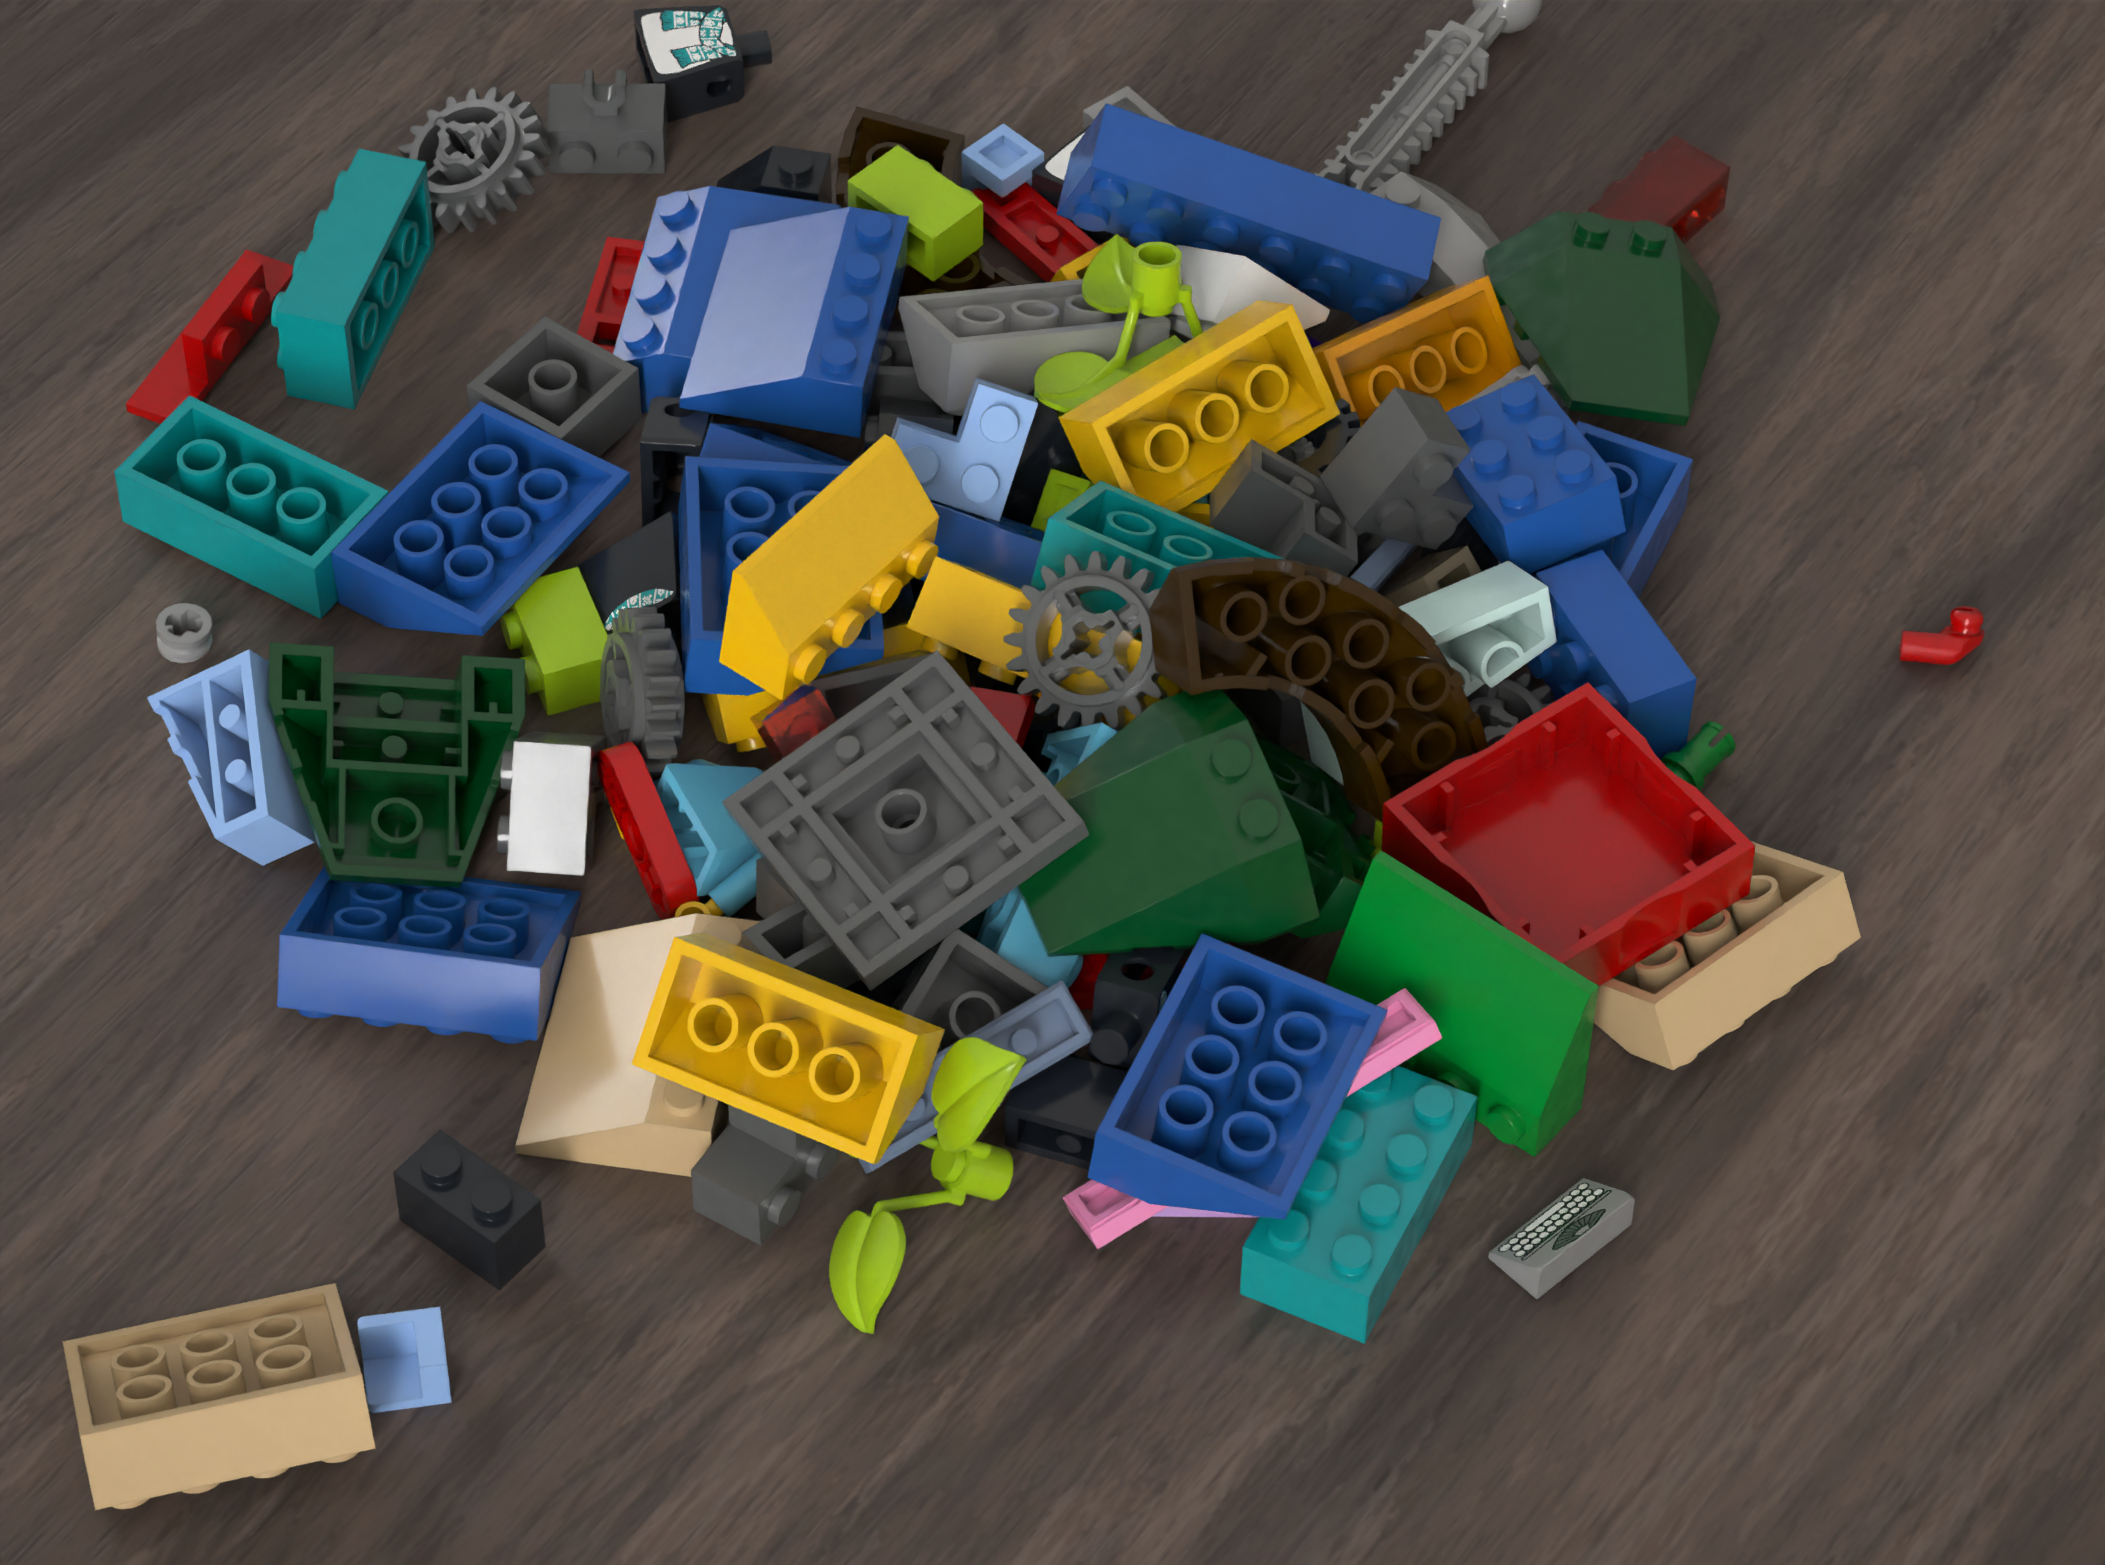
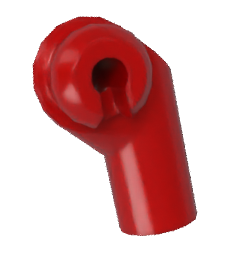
[1899,606,1985,665]

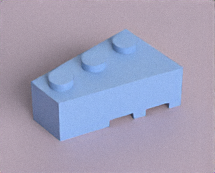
[147,649,315,866]

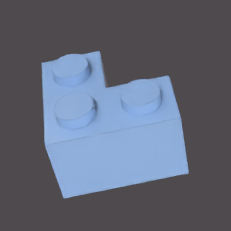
[891,377,1038,522]

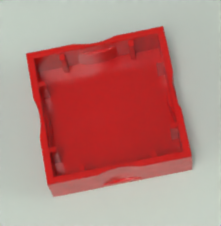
[1381,682,1755,986]

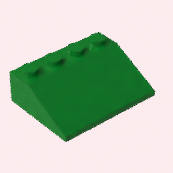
[1325,851,1599,1158]

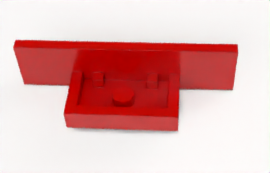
[126,249,293,424]

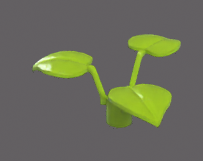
[1034,234,1203,413]
[829,1037,1027,1335]

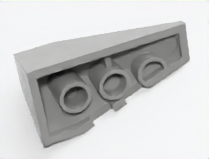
[1370,171,1540,369]

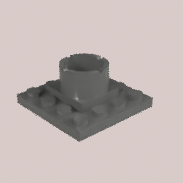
[722,651,1089,991]

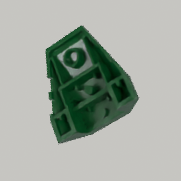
[1483,211,1720,426]
[268,642,525,888]
[1017,689,1320,957]
[1253,731,1376,939]

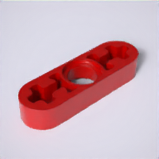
[596,741,699,920]

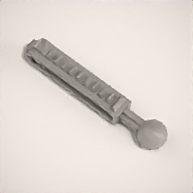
[1314,0,1543,193]

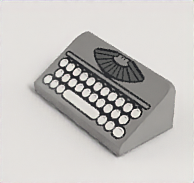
[1488,1178,1635,1299]

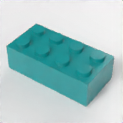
[271,148,435,410]
[114,395,389,619]
[1031,481,1283,633]
[1240,1066,1477,1344]

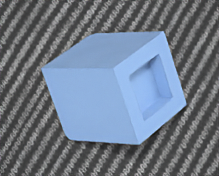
[962,123,1044,198]
[357,1307,452,1413]

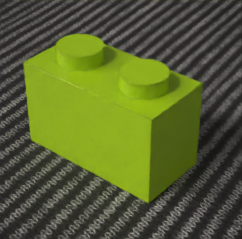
[848,145,983,282]
[500,567,608,716]

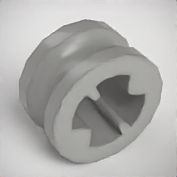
[156,603,213,663]

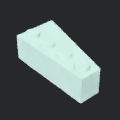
[1300,561,1557,786]

